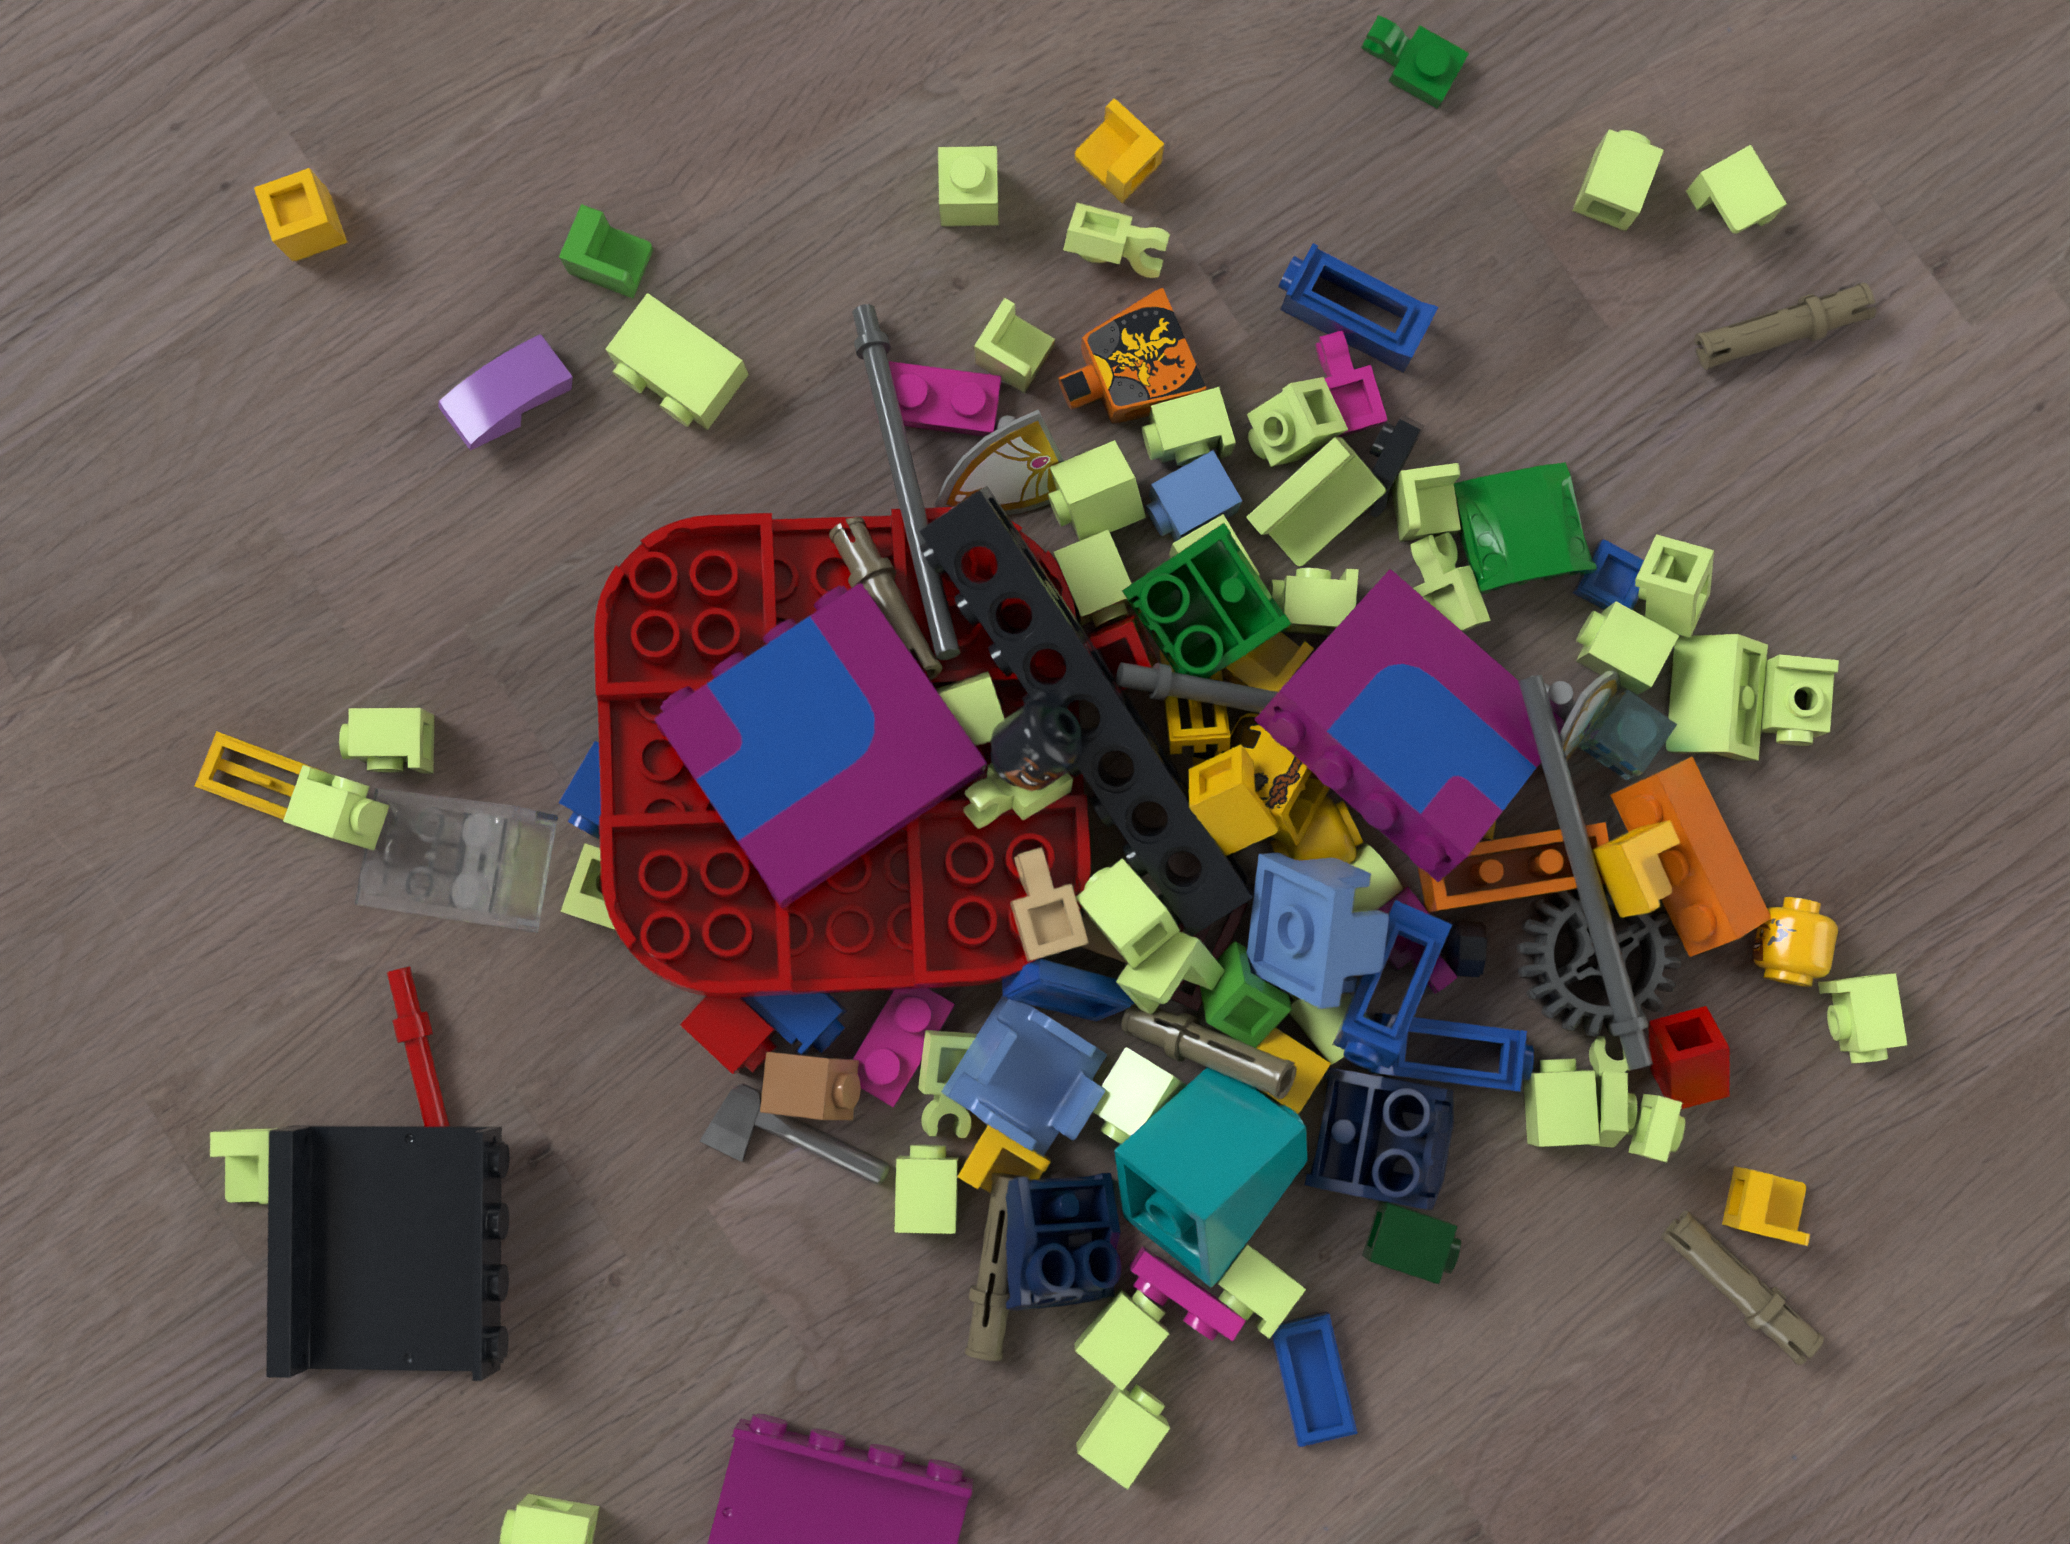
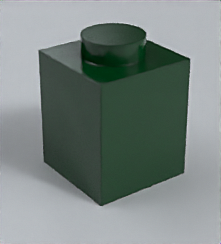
[1362,1201,1461,1285]

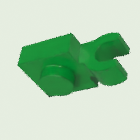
[1361,15,1469,109]

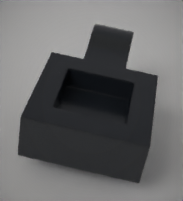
[1369,415,1425,518]

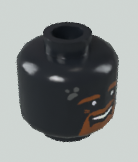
[990,699,1083,791]

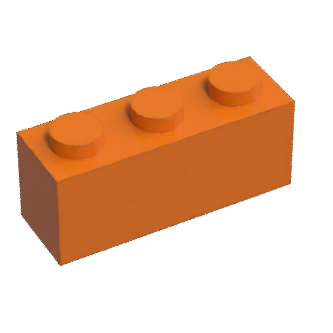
[1610,756,1771,957]
[1418,822,1609,913]

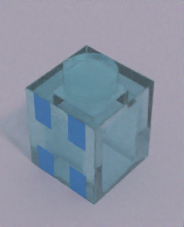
[1578,690,1677,780]

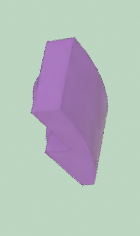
[439,334,573,451]

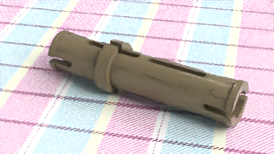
[1694,282,1876,370]
[829,517,942,680]
[1121,1004,1296,1099]
[965,1173,1030,1361]
[1661,1210,1824,1365]

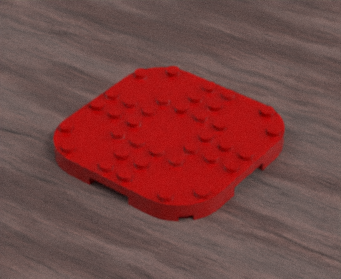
[594,507,1091,998]

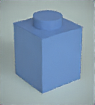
[1145,450,1242,542]

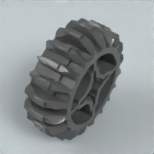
[1516,884,1681,1036]

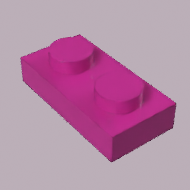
[888,361,1001,437]
[852,988,955,1108]
[1129,1246,1246,1341]

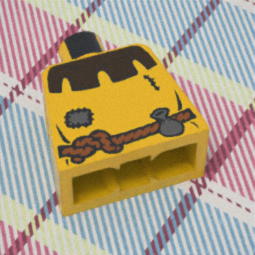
[1193,713,1330,848]

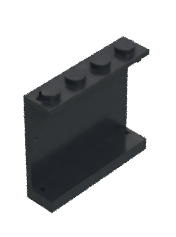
[266,1125,510,1381]

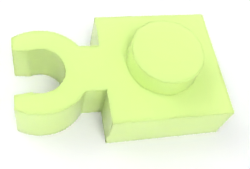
[918,1030,977,1138]

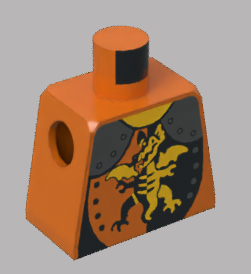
[1058,288,1207,423]

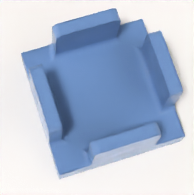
[1247,852,1389,1009]
[941,996,1107,1156]

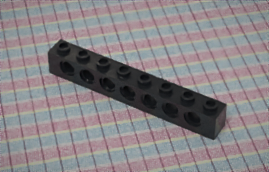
[919,486,1254,936]

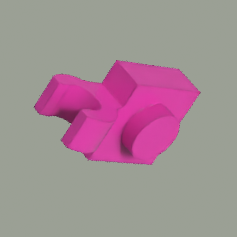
[1315,331,1388,437]

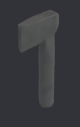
[700,1083,889,1185]

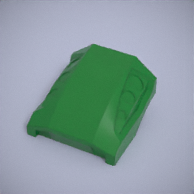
[1454,462,1597,595]
[1121,522,1292,679]

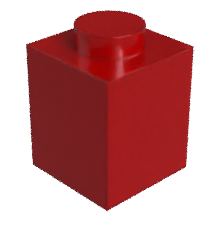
[1087,614,1158,690]
[680,996,777,1074]
[1649,1006,1730,1110]

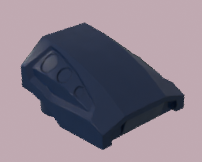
[1305,1067,1454,1210]
[1006,1173,1121,1311]

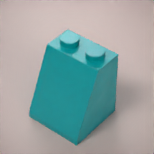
[1114,1067,1307,1287]

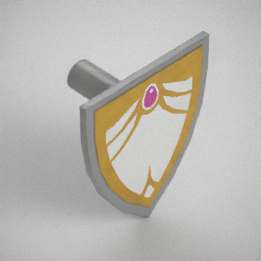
[934,409,1064,515]
[1531,670,1620,761]

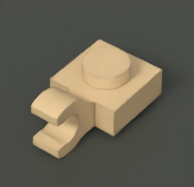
[1010,848,1089,962]

